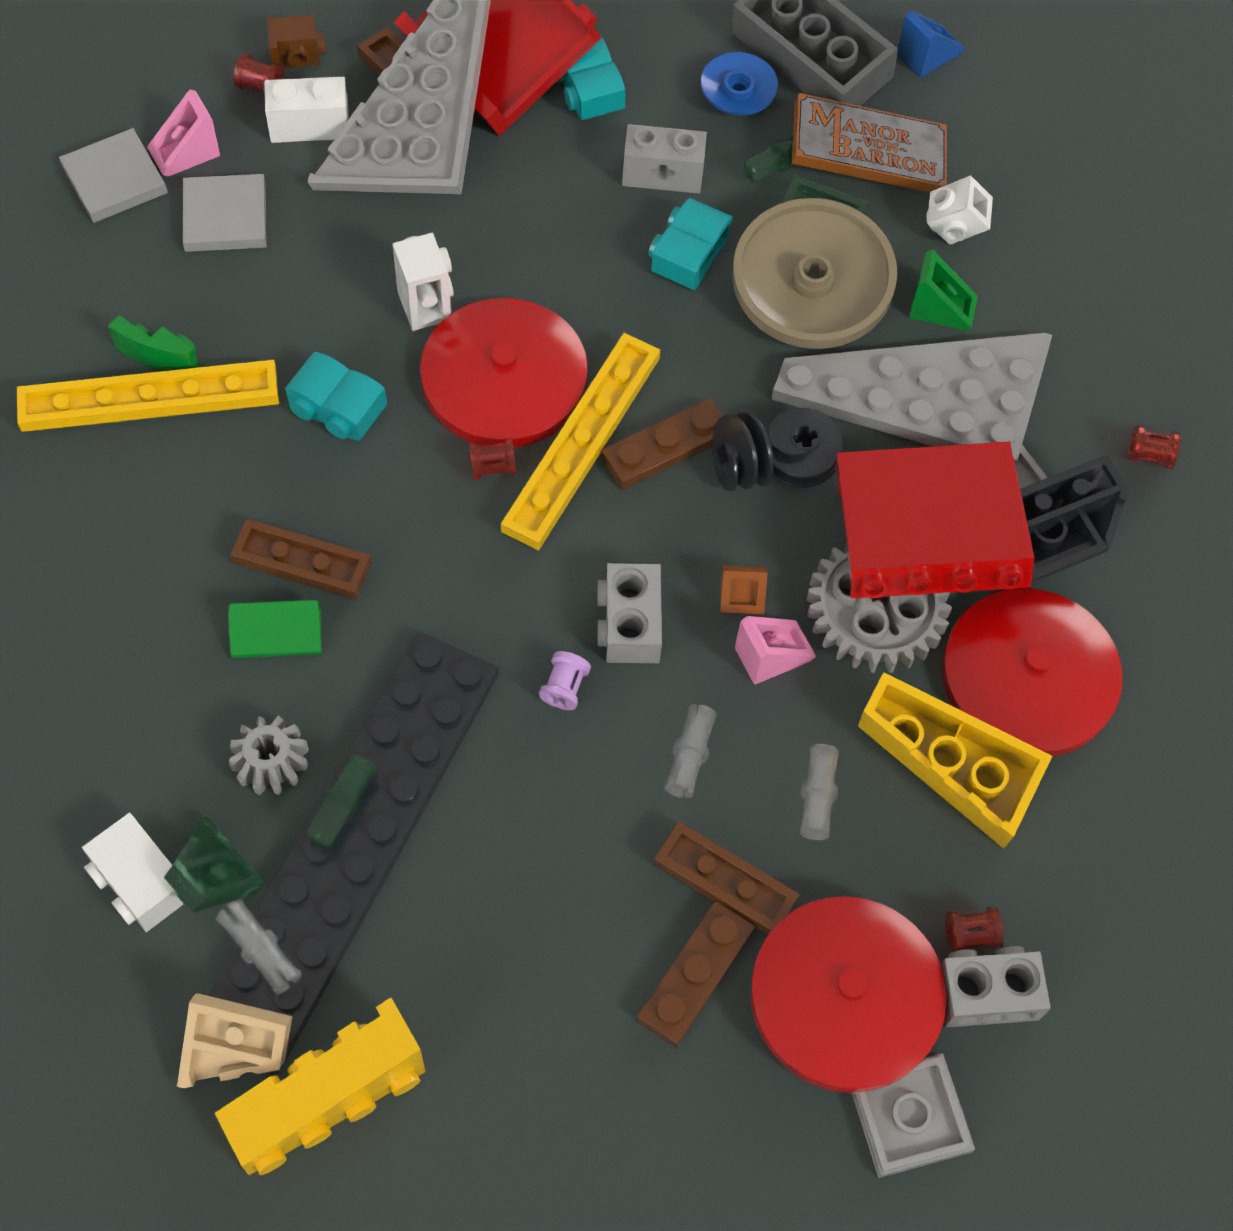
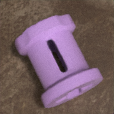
[539,651,591,710]

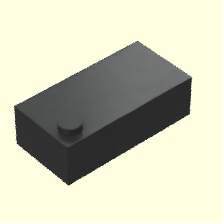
[733,0,898,106]

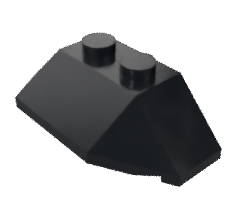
[1020,454,1130,582]

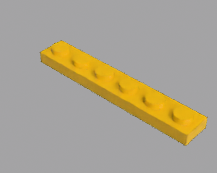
[501,333,661,551]
[17,360,279,432]

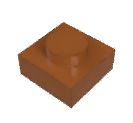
[719,565,768,615]

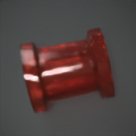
[233,53,284,94]
[1128,425,1181,469]
[469,438,516,481]
[945,906,1004,952]

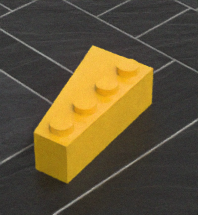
[858,672,1052,849]
[214,997,426,1175]

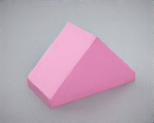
[147,89,220,176]
[735,616,816,685]

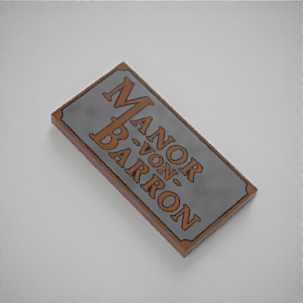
[792,93,947,193]

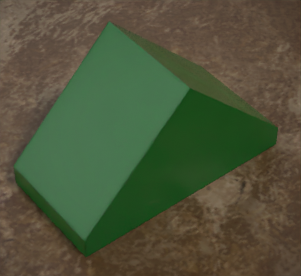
[909,249,978,331]

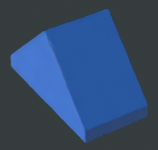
[897,10,966,78]

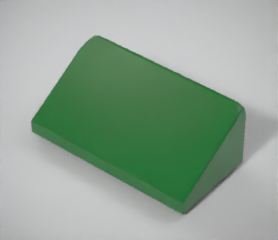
[228,600,322,658]

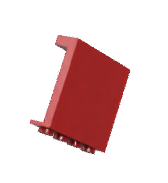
[394,0,601,136]
[836,441,1034,599]

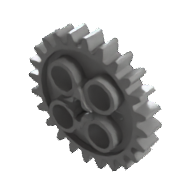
[806,543,952,673]

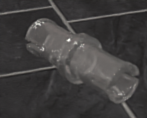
[664,704,717,798]
[800,744,839,840]
[216,899,302,995]

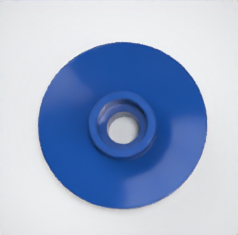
[701,52,778,115]

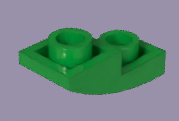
[108,315,199,371]

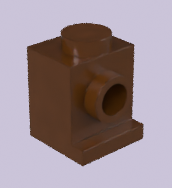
[267,15,326,75]

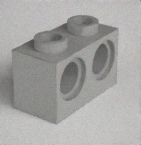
[597,563,662,663]
[941,946,1051,1028]

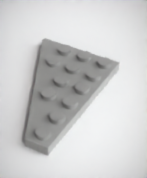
[308,0,491,194]
[772,333,1053,466]

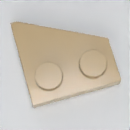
[177,993,292,1088]

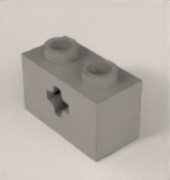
[622,124,707,194]

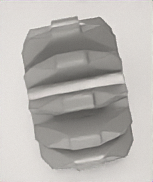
[229,716,309,796]

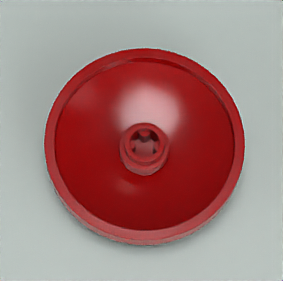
[420,298,587,448]
[942,588,1123,757]
[750,897,947,1093]

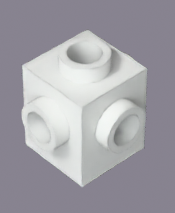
[926,175,993,245]

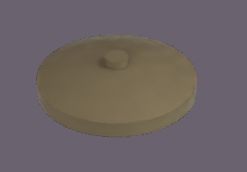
[732,198,897,349]

